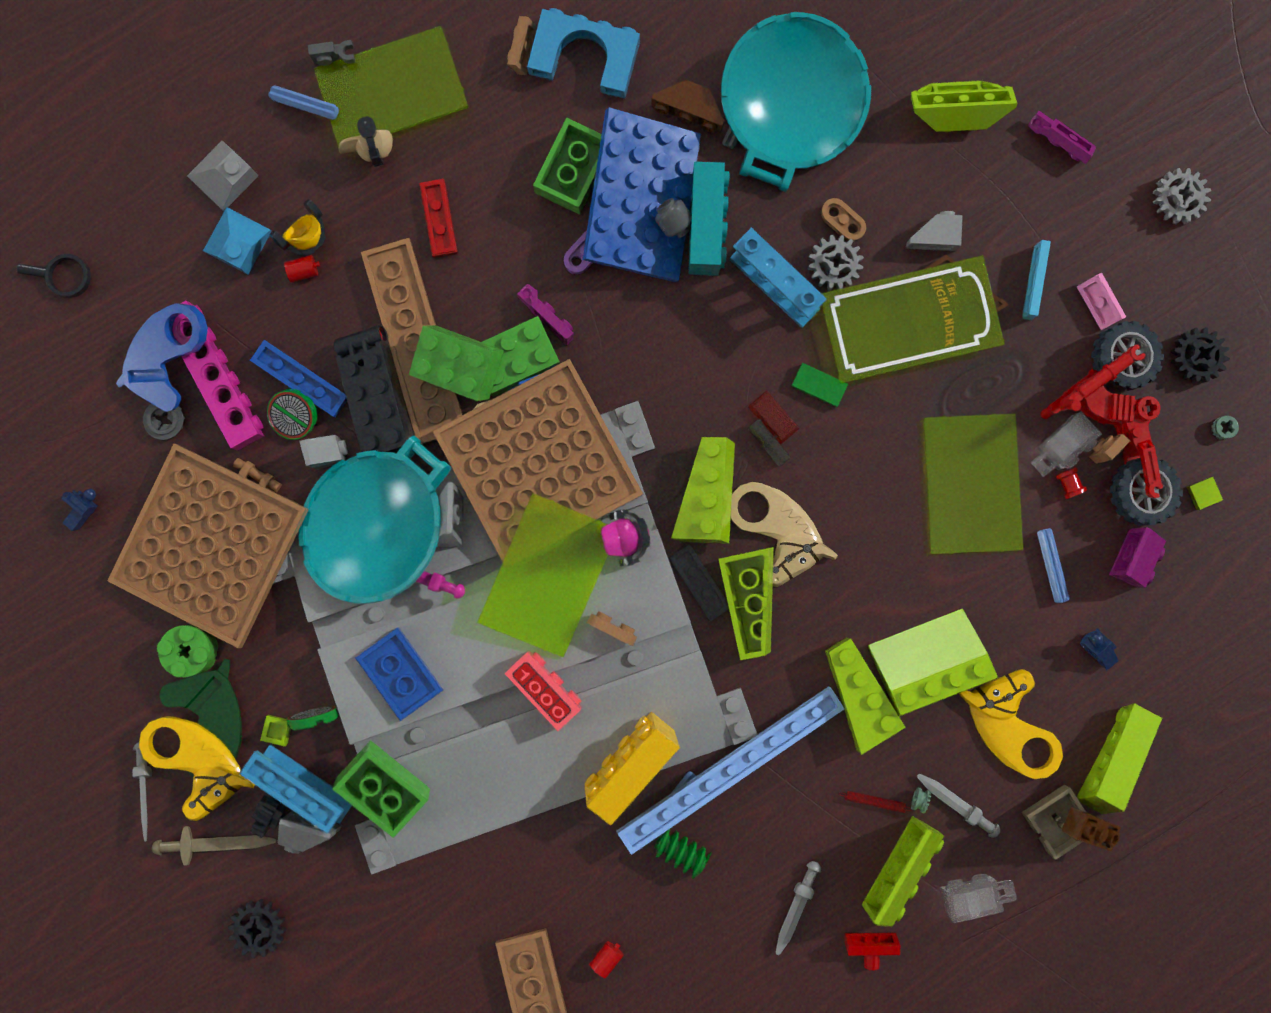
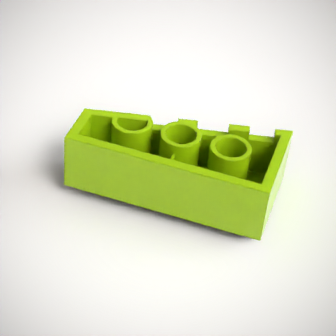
[671,437,735,544]
[825,637,906,755]
[1077,703,1162,814]

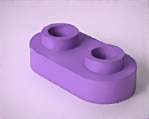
[564,231,593,274]

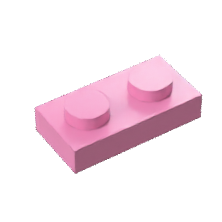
[1077,273,1126,330]

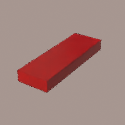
[419,179,458,258]

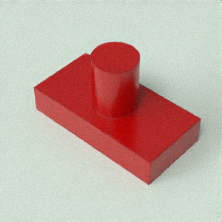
[845,933,900,970]

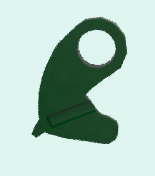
[159,659,242,778]

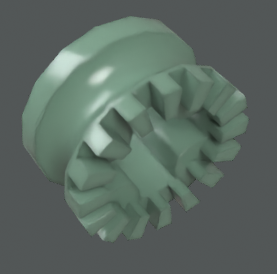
[1211,416,1239,439]
[911,787,931,813]

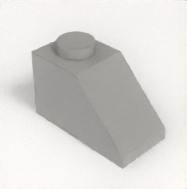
[906,211,962,251]
[299,435,348,470]

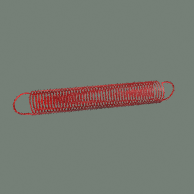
[839,791,913,813]

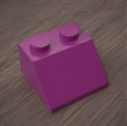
[1109,527,1166,588]

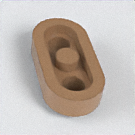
[821,198,866,242]
[587,611,637,646]

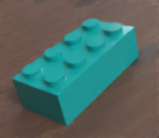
[688,162,729,276]

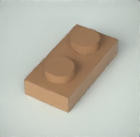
[507,16,537,75]
[1089,434,1130,464]

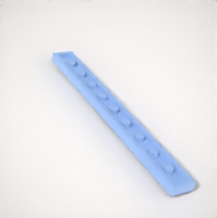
[616,686,844,855]

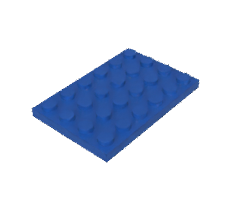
[582,107,701,282]

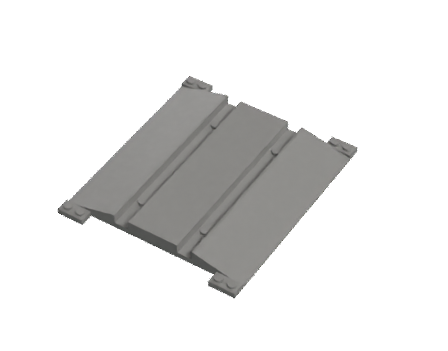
[273,401,757,874]

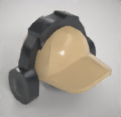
[339,116,393,167]

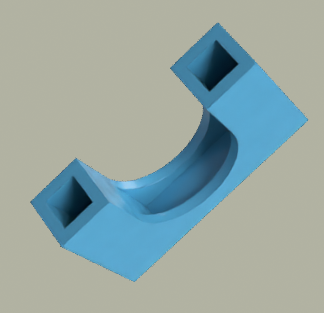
[527,8,640,99]

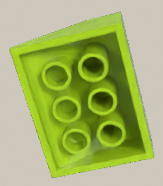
[868,608,998,716]
[862,816,944,926]

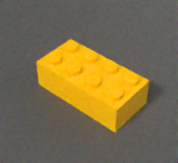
[584,712,680,825]

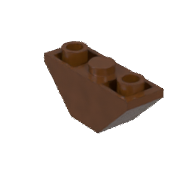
[651,80,724,133]
[1061,807,1121,851]

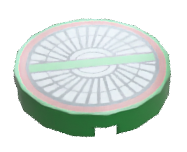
[267,389,317,440]
[286,705,339,730]

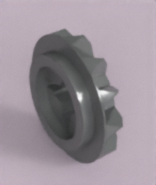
[143,404,185,440]

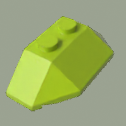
[911,81,1017,132]

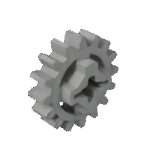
[1153,168,1211,224]
[808,235,864,291]

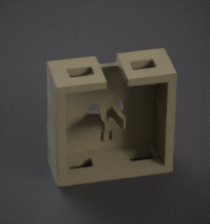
[1021,785,1086,860]

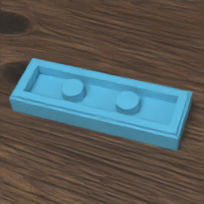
[1022,240,1051,320]

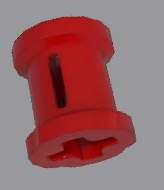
[1055,467,1087,499]

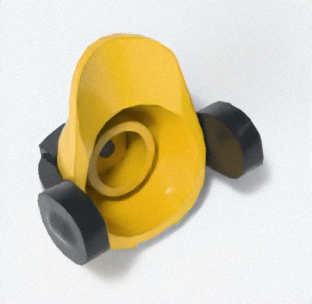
[269,199,326,256]

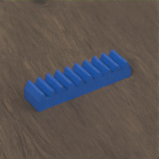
[250,340,347,418]

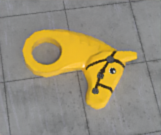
[959,669,1063,779]
[139,716,255,821]

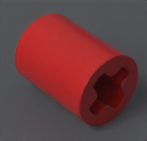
[284,255,320,283]
[589,941,624,979]

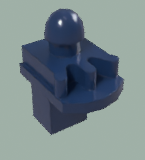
[61,489,98,531]
[1080,628,1119,670]

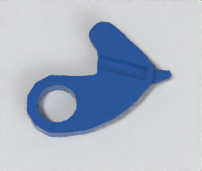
[116,303,208,412]

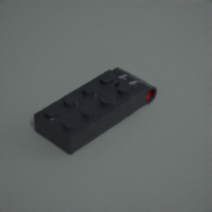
[334,324,414,453]

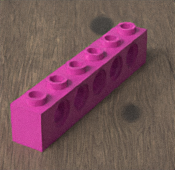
[172,301,264,451]

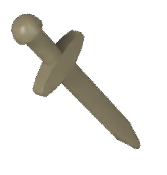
[152,826,276,866]

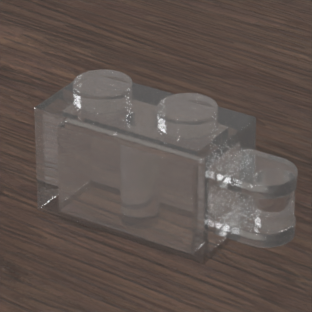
[1031,411,1102,477]
[941,874,1017,923]

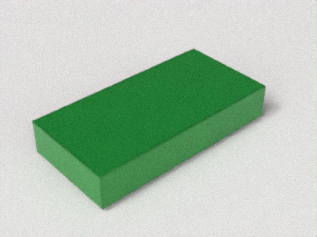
[791,363,848,408]

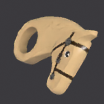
[731,482,838,587]

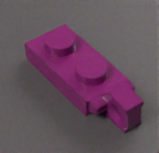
[1028,111,1096,164]
[517,284,574,345]

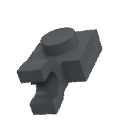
[308,40,356,66]

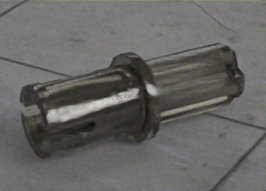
[748,419,790,466]

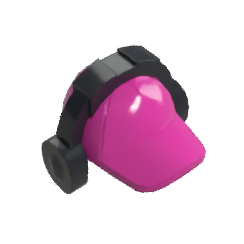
[601,509,650,566]

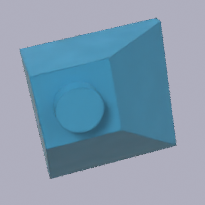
[203,207,272,275]

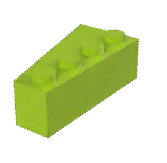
[719,547,774,660]

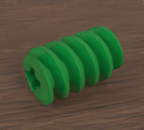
[654,829,712,879]

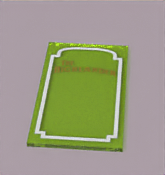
[822,255,1005,383]

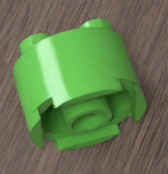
[157,625,218,677]

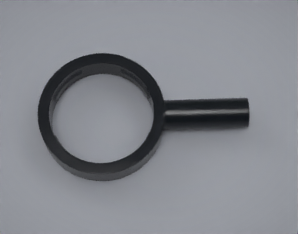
[17,254,91,298]

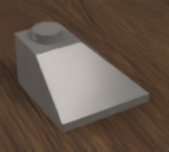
[187,141,259,211]
[437,482,463,547]
[278,811,342,853]

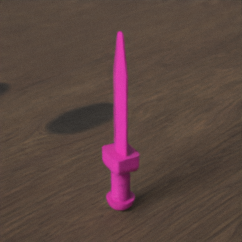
[416,571,465,599]

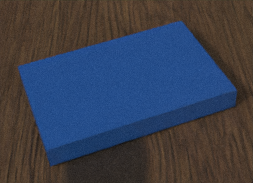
[355,627,443,721]

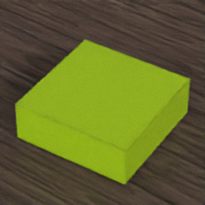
[1187,477,1223,510]
[260,715,291,746]

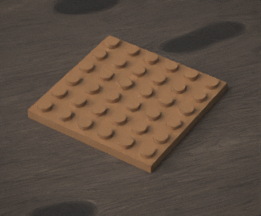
[433,359,643,569]
[107,444,309,648]

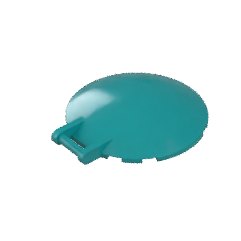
[721,12,871,192]
[299,436,451,604]

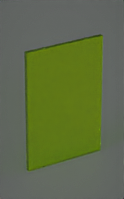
[314,26,469,146]
[924,414,1023,554]
[477,493,608,657]

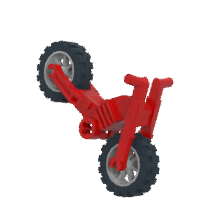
[1041,321,1183,526]

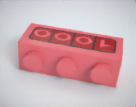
[504,651,582,731]

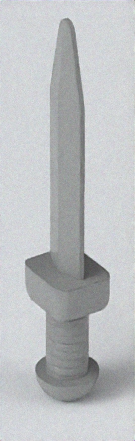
[132,742,152,841]
[917,774,1000,838]
[776,861,821,955]

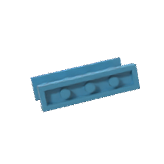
[730,228,827,328]
[240,745,352,833]

